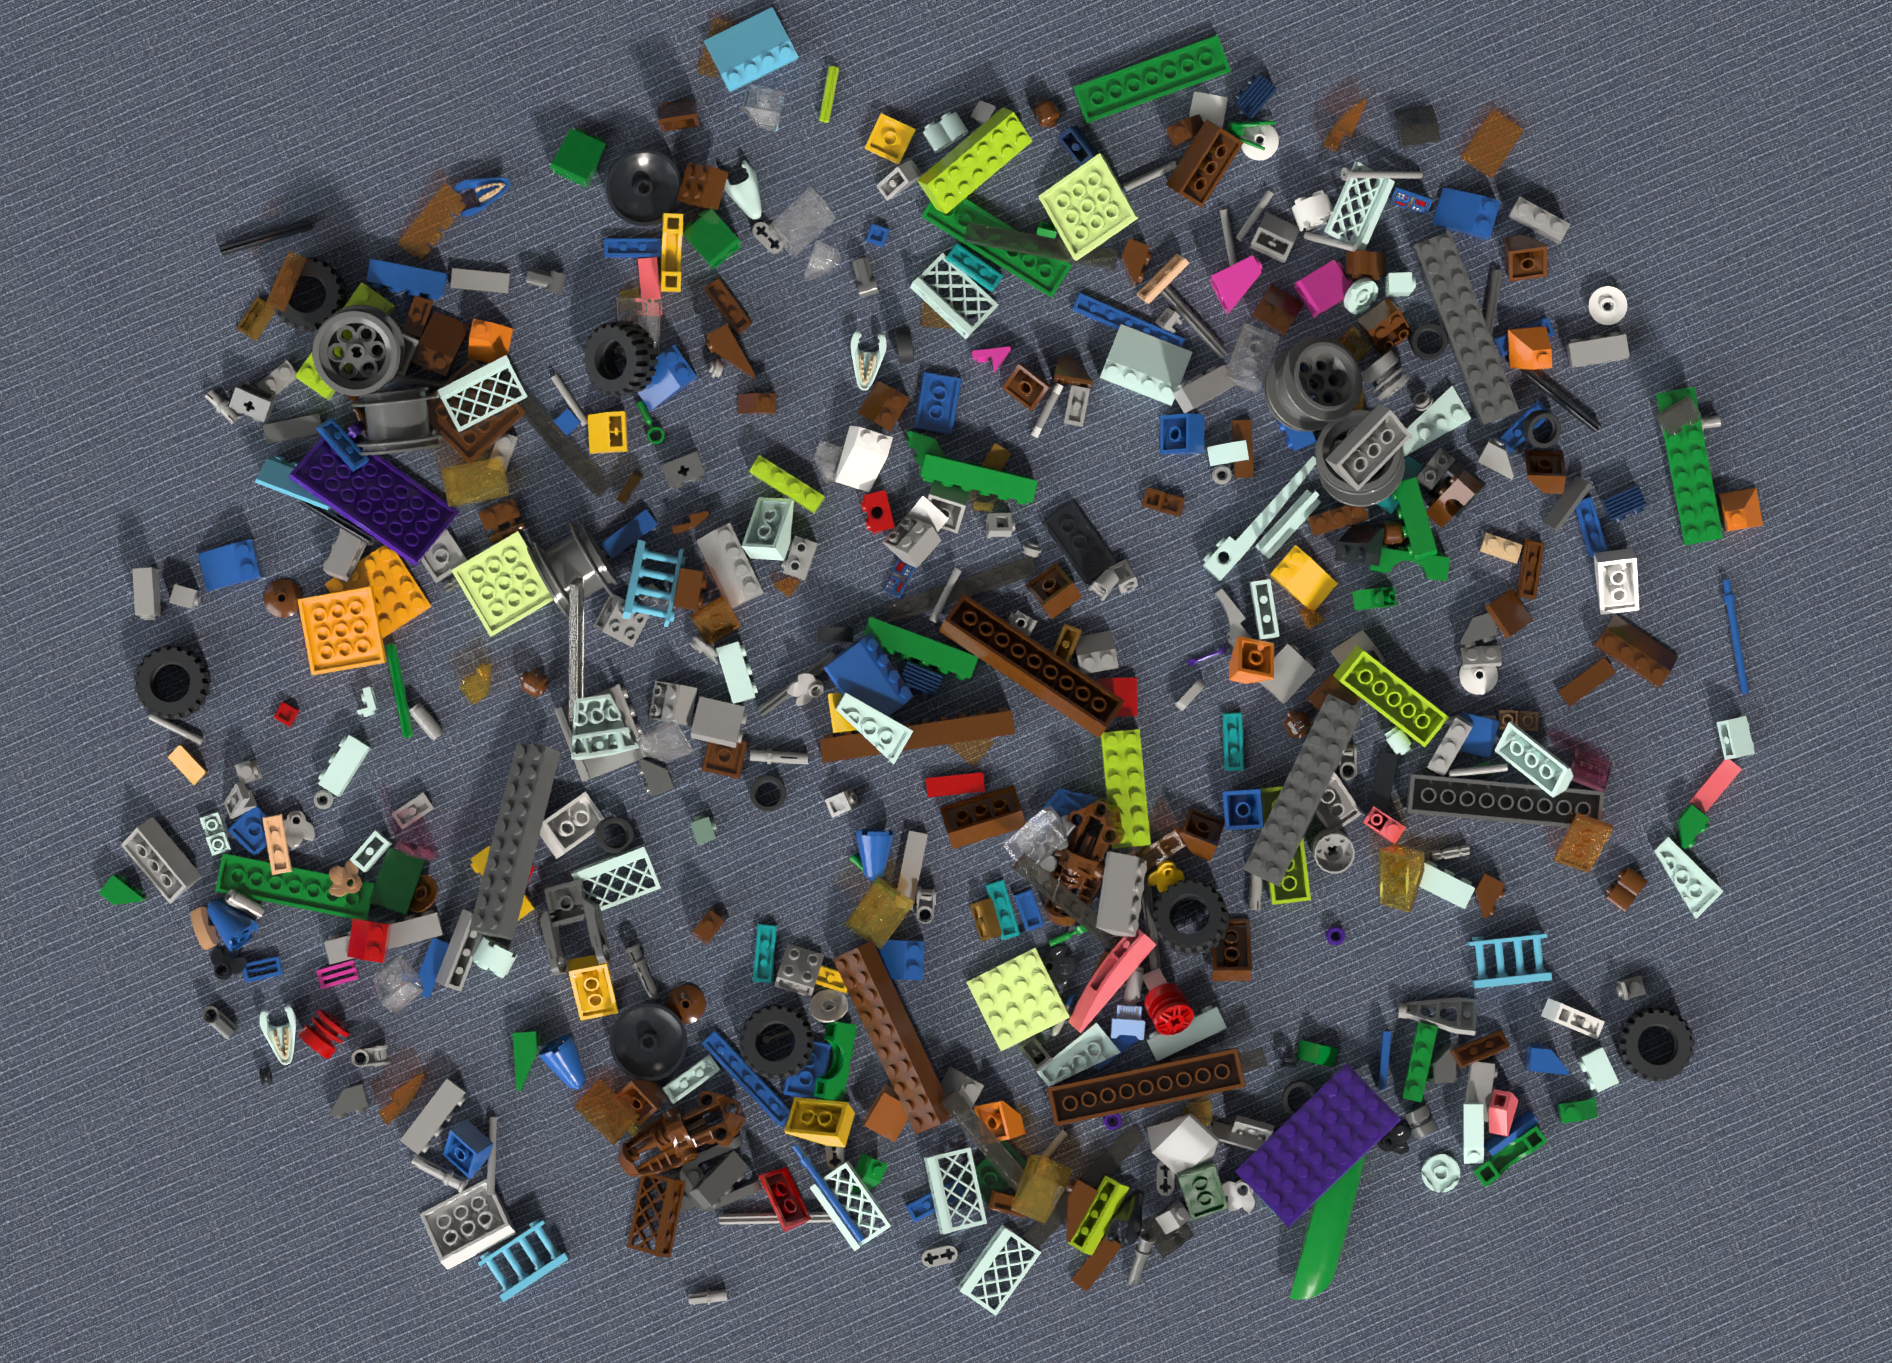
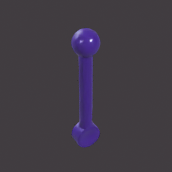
[1188,647,1226,666]

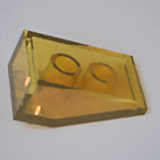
[441,457,510,507]
[1380,844,1425,912]
[1011,1155,1073,1224]

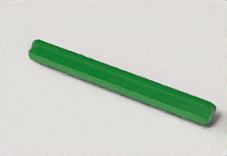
[385,643,414,738]

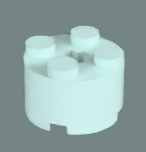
[472,937,518,978]

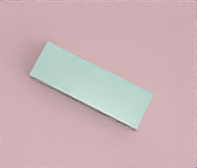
[662,1054,720,1104]

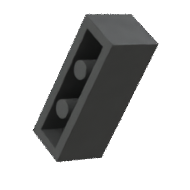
[689,1150,749,1209]

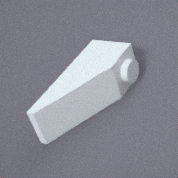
[1541,998,1604,1039]

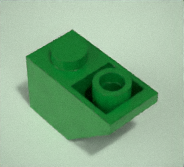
[905,431,944,466]
[1352,587,1397,611]
[1677,804,1710,849]
[99,874,146,905]

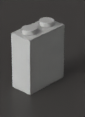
[132,567,161,620]
[1259,644,1316,704]
[691,697,748,748]

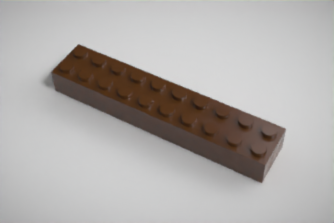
[939,594,1124,738]
[820,707,1015,763]
[833,941,955,1134]
[1047,1047,1247,1126]

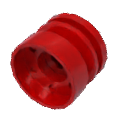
[1144,983,1194,1035]
[298,1008,350,1060]

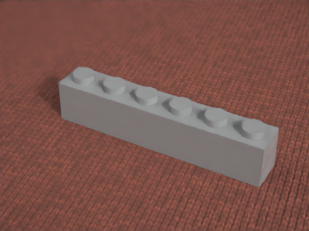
[324,910,445,964]

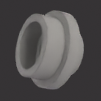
[708,359,724,378]
[1414,392,1433,411]
[1212,465,1232,485]
[1022,542,1042,557]
[313,790,333,809]

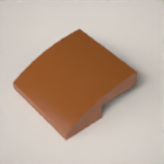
[863,1091,908,1142]

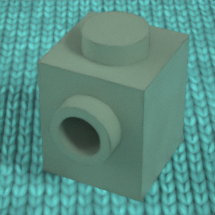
[690,814,718,845]

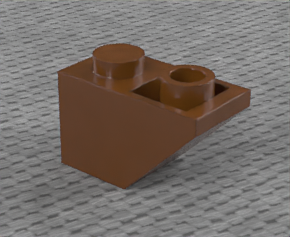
[1474,873,1506,918]

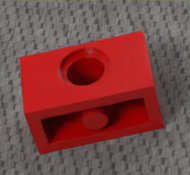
[861,490,895,534]

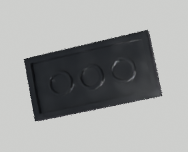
[1041,500,1117,585]

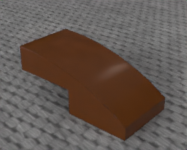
[1142,488,1186,518]
[672,511,710,535]

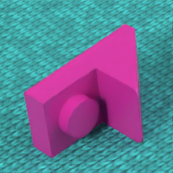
[972,346,1011,373]

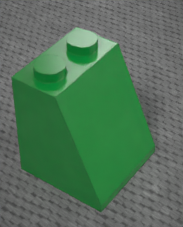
[550,127,607,188]
[683,209,742,270]

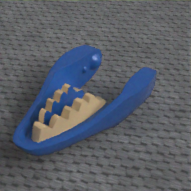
[452,177,511,217]

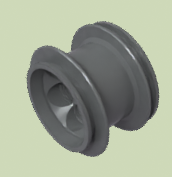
[312,305,405,396]
[1263,336,1362,432]
[352,386,444,455]
[1315,410,1405,507]
[527,520,618,620]

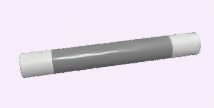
[1031,383,1063,438]

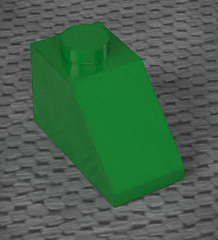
[1557,1098,1598,1123]
[847,1153,888,1194]

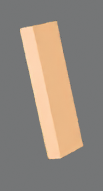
[1137,254,1189,304]
[263,814,292,875]

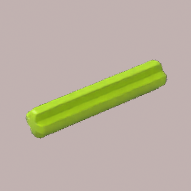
[819,66,839,123]

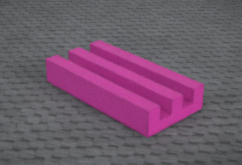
[316,960,359,989]

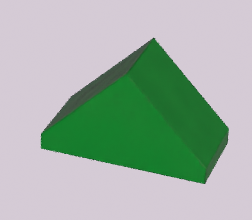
[1296,1039,1338,1067]

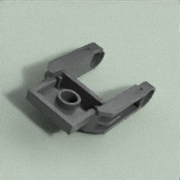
[540,879,611,976]
[665,1135,763,1213]

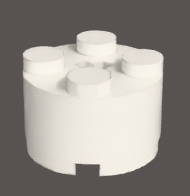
[1292,190,1333,231]

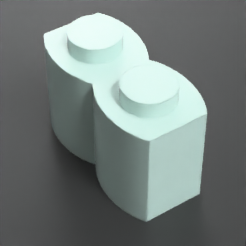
[923,112,968,154]

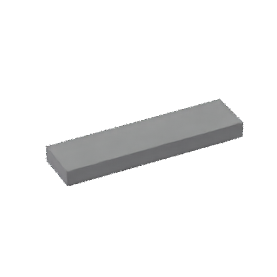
[894,831,928,910]

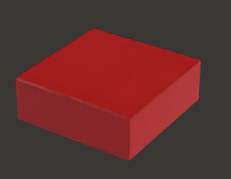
[273,701,300,727]

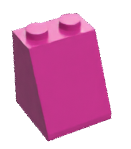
[1209,255,1263,315]
[1294,260,1353,319]

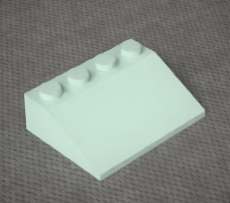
[1100,324,1192,406]

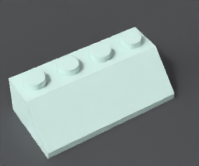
[1495,721,1573,797]

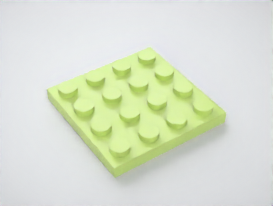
[1038,153,1139,261]
[451,531,554,637]
[966,947,1071,1051]

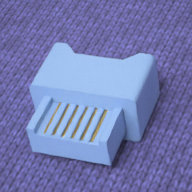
[1111,1005,1145,1040]

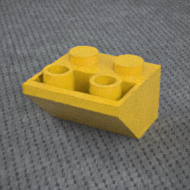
[588,411,628,454]

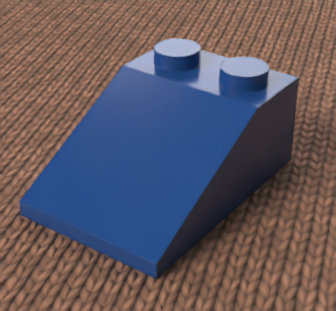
[1432,187,1501,241]
[638,345,698,411]
[198,539,264,591]
[866,939,925,980]

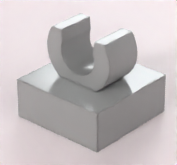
[1155,308,1182,333]

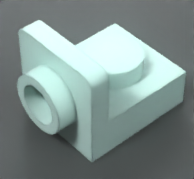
[357,687,379,717]

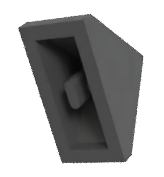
[1018,1035,1053,1071]

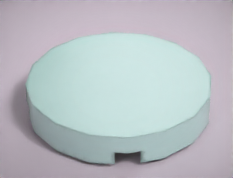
[1344,278,1378,315]
[1421,1154,1460,1192]

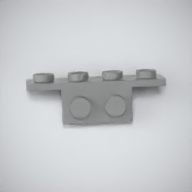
[1211,1115,1274,1151]

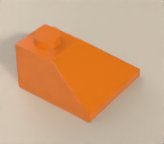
[468,319,513,363]
[1507,326,1552,370]
[1718,488,1763,532]
[1229,636,1274,684]
[974,1101,1026,1144]

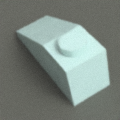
[1463,1102,1484,1163]

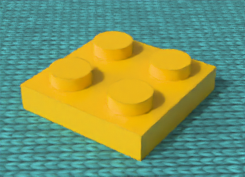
[865,113,916,165]

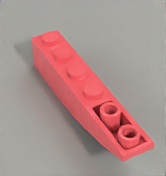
[1068,929,1156,1033]

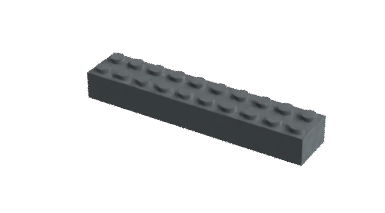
[1412,231,1519,427]
[1244,694,1364,887]
[469,742,561,940]
[1405,774,1604,830]

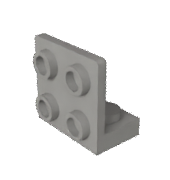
[593,594,650,647]
[774,944,824,998]

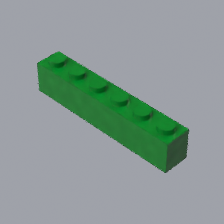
[919,452,1038,505]
[862,617,978,681]

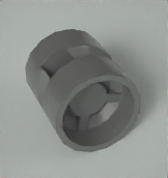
[1404,1104,1439,1139]

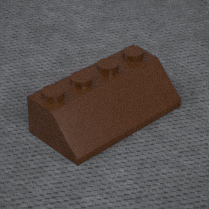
[1165,119,1244,208]
[1592,613,1678,688]
[940,785,1027,849]

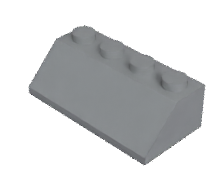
[1325,404,1412,491]
[697,523,764,610]
[121,817,202,904]
[1096,852,1147,937]

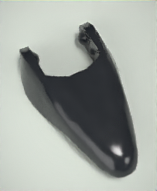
[1105,1190,1144,1245]

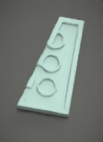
[1403,386,1471,457]
[836,692,913,764]
[1654,837,1723,919]
[1036,1023,1121,1087]

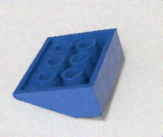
[824,633,913,716]

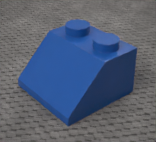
[1160,413,1205,454]
[1223,789,1264,830]
[1525,1043,1569,1075]
[443,1119,493,1179]

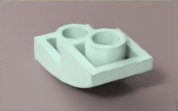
[1207,440,1249,466]
[199,811,231,856]

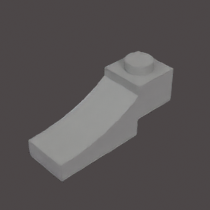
[1215,589,1252,648]

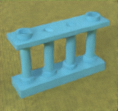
[622,540,686,627]
[1468,930,1552,988]
[478,1219,570,1302]

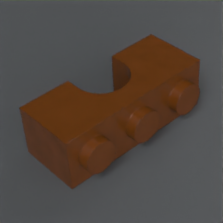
[1426,470,1482,528]
[1306,505,1369,537]

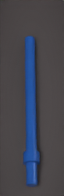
[1722,579,1749,694]
[792,1143,865,1242]

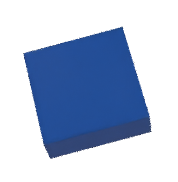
[865,223,890,248]
[554,409,581,436]

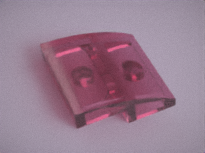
[1570,749,1612,793]
[394,841,439,860]

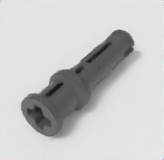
[624,943,661,1002]
[1126,1231,1156,1286]

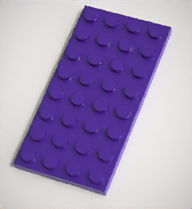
[288,437,459,566]
[1235,1064,1401,1227]

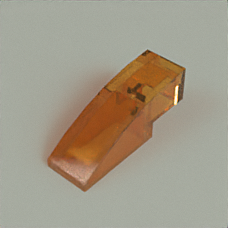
[1321,100,1367,153]
[1135,826,1186,871]
[378,1072,426,1125]

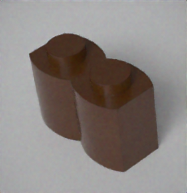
[1346,250,1386,281]
[1604,867,1648,912]

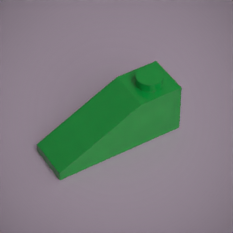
[513,1030,542,1091]

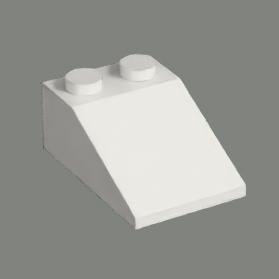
[834,426,893,492]
[1594,548,1639,615]
[540,791,604,859]

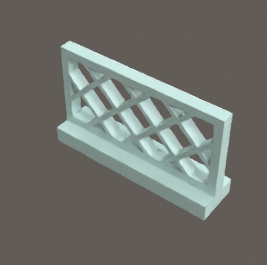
[1324,161,1395,251]
[910,253,998,340]
[437,355,527,432]
[1255,490,1321,559]
[572,844,661,911]
[924,1147,987,1234]
[810,1161,893,1251]
[957,1224,1041,1315]

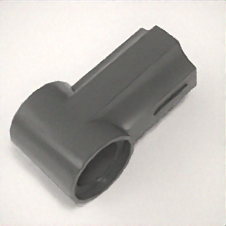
[852,257,879,298]
[526,267,567,294]
[202,1005,239,1040]

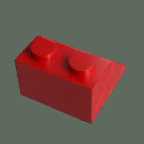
[347,918,392,963]

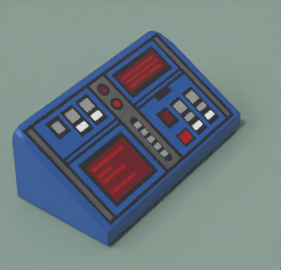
[1390,187,1432,215]
[883,558,915,599]

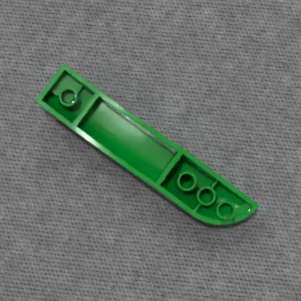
[1289,1153,1367,1300]

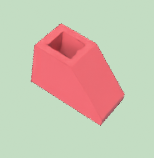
[1363,806,1406,844]
[1489,1089,1519,1136]

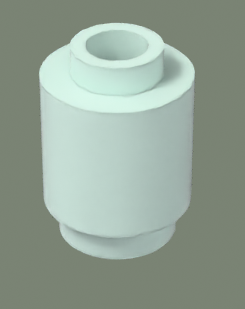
[1384,726,1412,755]

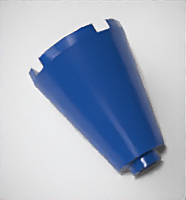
[856,829,894,881]
[206,899,259,951]
[538,1034,586,1090]

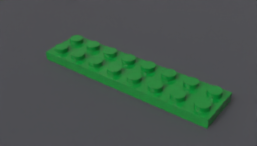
[1073,35,1231,124]
[921,198,1072,299]
[1656,386,1723,545]
[215,853,375,920]

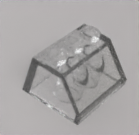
[768,186,836,258]
[615,297,661,357]
[1224,323,1281,394]
[1003,806,1067,875]

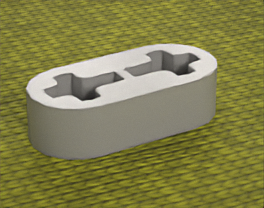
[752,222,784,254]
[1175,678,1206,711]
[825,1145,844,1170]
[1156,1160,1174,1196]
[922,1245,958,1267]

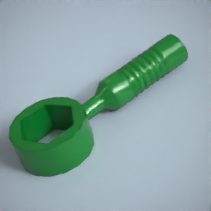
[636,401,665,445]
[1048,921,1093,947]

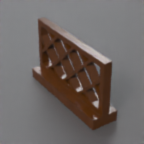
[627,1174,686,1257]

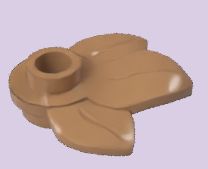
[328,860,362,897]

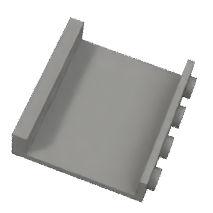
[554,684,650,782]

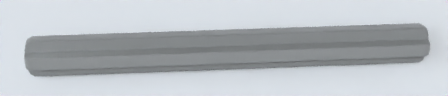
[719,1211,834,1225]

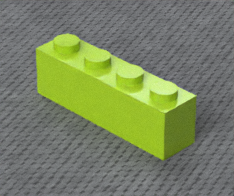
[749,455,825,514]
[1068,1175,1130,1255]

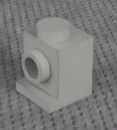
[985,513,1015,538]
[1006,610,1037,637]
[235,760,263,784]

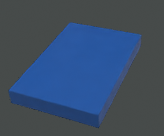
[914,371,962,435]
[783,1037,831,1100]

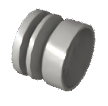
[1362,351,1411,401]
[1311,828,1355,874]

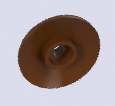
[264,579,302,618]
[409,875,438,912]
[667,985,706,1023]

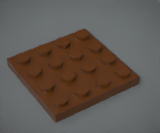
[427,358,526,465]

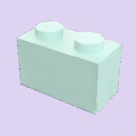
[1385,272,1416,297]
[1716,716,1755,760]
[350,830,392,872]
[1578,1047,1619,1092]

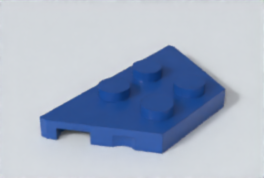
[1035,788,1099,856]

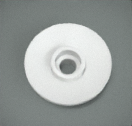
[1241,125,1279,160]
[1588,286,1627,325]
[1459,666,1498,695]
[810,989,848,1022]

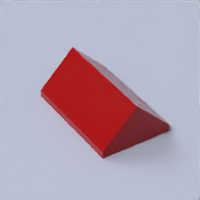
[759,1167,811,1232]

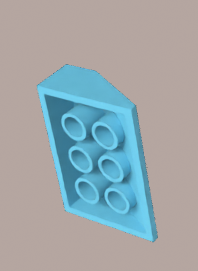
[704,7,799,93]

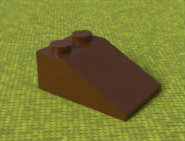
[658,99,700,132]
[410,311,470,379]
[705,324,756,380]
[1211,919,1252,981]
[1066,1177,1098,1242]

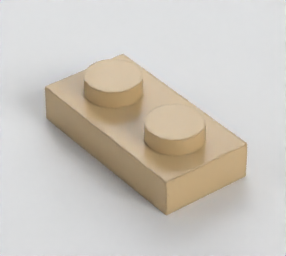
[1480,533,1523,564]

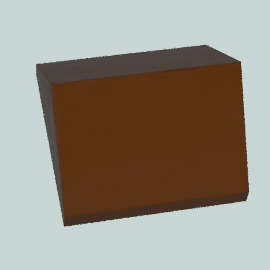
[1002,362,1051,411]

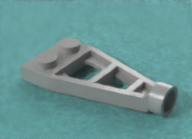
[1398,997,1478,1036]

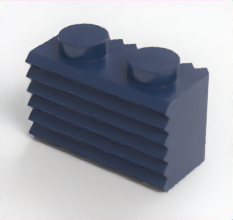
[1234,74,1277,120]
[1058,126,1099,167]
[1600,484,1647,523]
[901,660,944,699]

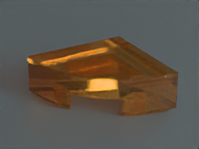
[774,578,800,597]
[1298,609,1324,630]

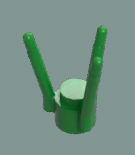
[1227,121,1276,151]

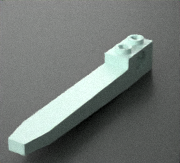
[1203,456,1316,581]

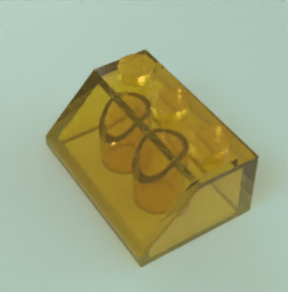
[845,877,915,949]

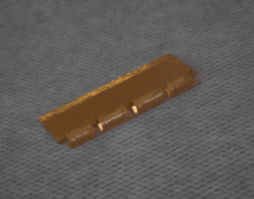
[398,183,466,260]

